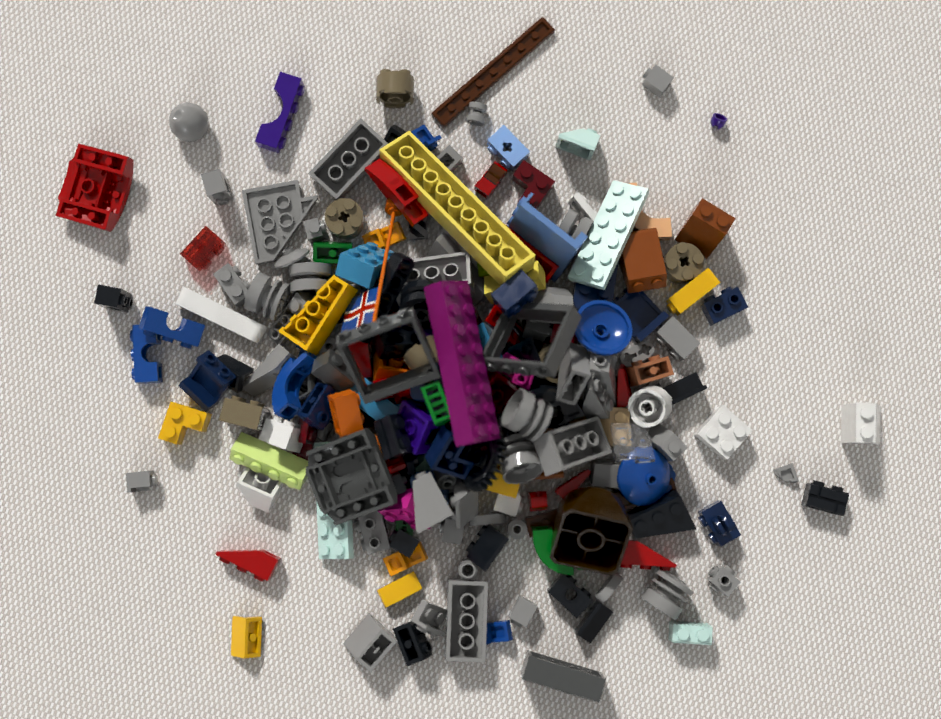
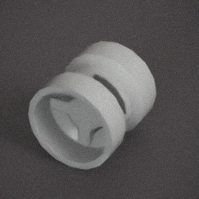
[466,102,487,126]

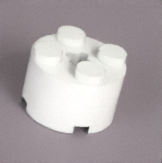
[628,385,672,428]

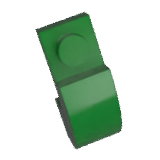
[531,525,583,575]

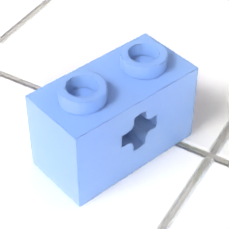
[487,125,530,171]

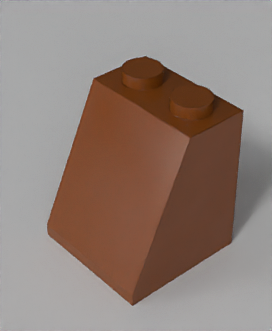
[674,198,736,259]
[619,228,667,293]

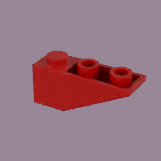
[620,540,677,571]
[215,549,281,582]

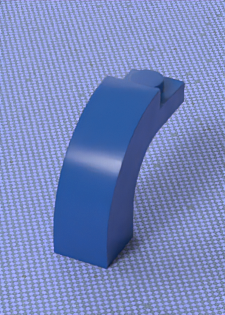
[272,351,318,421]

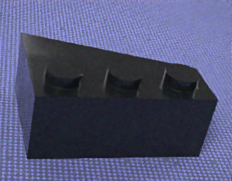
[627,489,696,539]

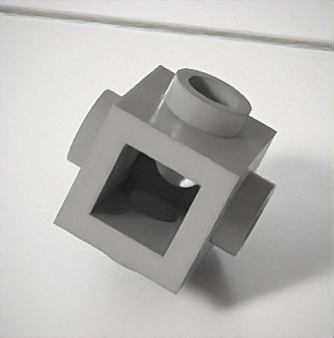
[707,565,741,597]

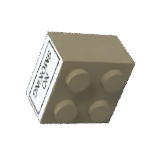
[219,395,269,431]

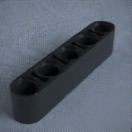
[360,252,414,343]

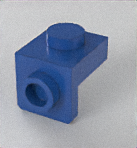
[411,125,442,151]
[486,620,513,645]

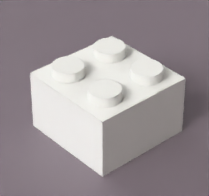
[694,405,753,460]

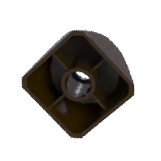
[550,487,633,575]

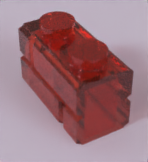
[180,226,226,271]

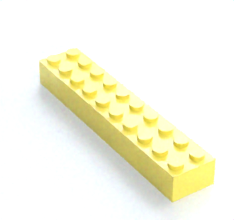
[379,131,536,286]

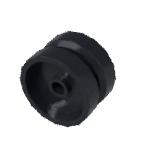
[400,279,435,330]

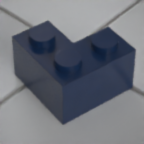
[424,424,474,480]

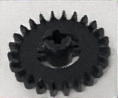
[462,431,507,492]

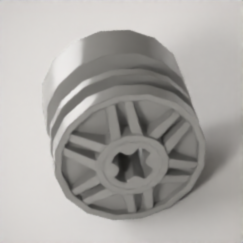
[244,272,290,321]
[501,388,553,442]
[499,433,543,484]
[641,569,694,621]

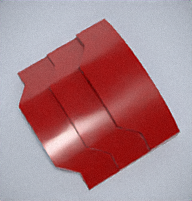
[55,143,134,232]

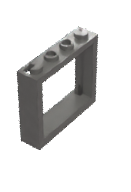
[483,302,581,378]
[336,308,441,404]

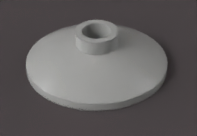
[274,247,310,269]

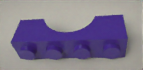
[255,71,305,153]

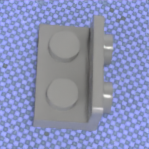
[411,599,447,637]

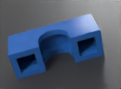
[138,306,205,349]
[130,325,163,384]

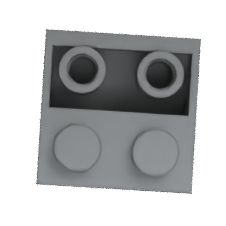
[450,477,479,529]
[343,613,397,672]

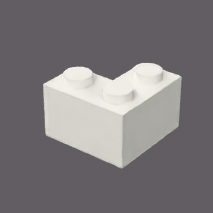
[259,416,303,453]

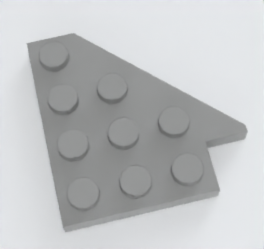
[242,180,318,265]

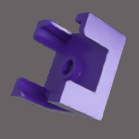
[397,399,442,455]

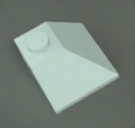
[556,128,600,161]

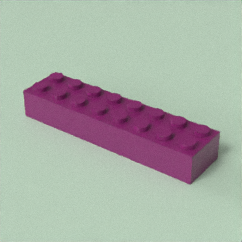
[424,281,500,447]

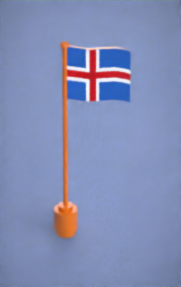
[341,198,402,332]

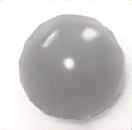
[169,102,209,142]

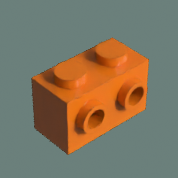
[327,389,365,437]

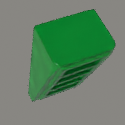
[421,380,451,427]

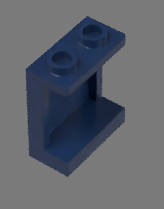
[612,288,669,344]
[178,350,236,412]

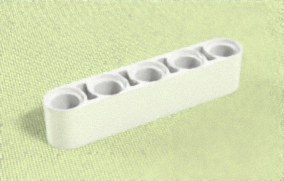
[175,287,267,344]

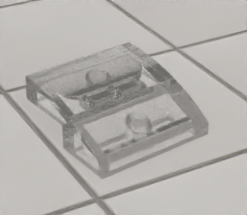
[610,423,655,464]

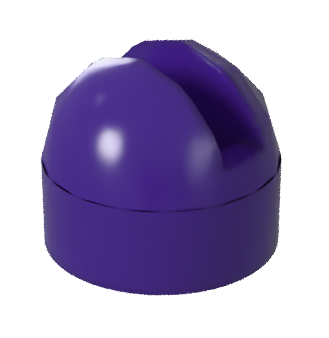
[710,113,727,129]

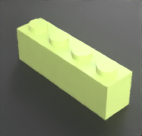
[230,432,308,490]

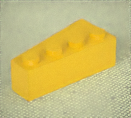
[278,275,358,355]

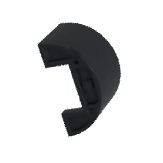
[500,378,584,436]

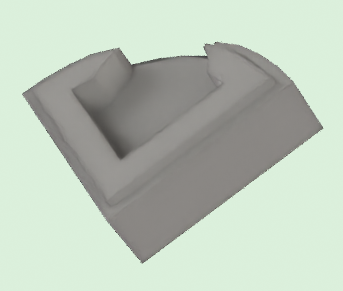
[773,463,799,483]

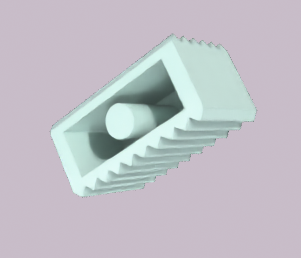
[668,620,713,645]

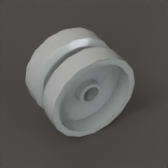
[559,208,594,257]
[289,262,332,296]

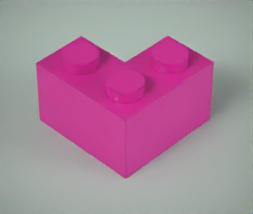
[378,488,431,531]

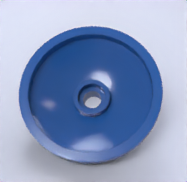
[575,300,633,356]
[617,447,671,506]

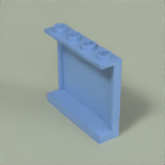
[507,192,588,282]

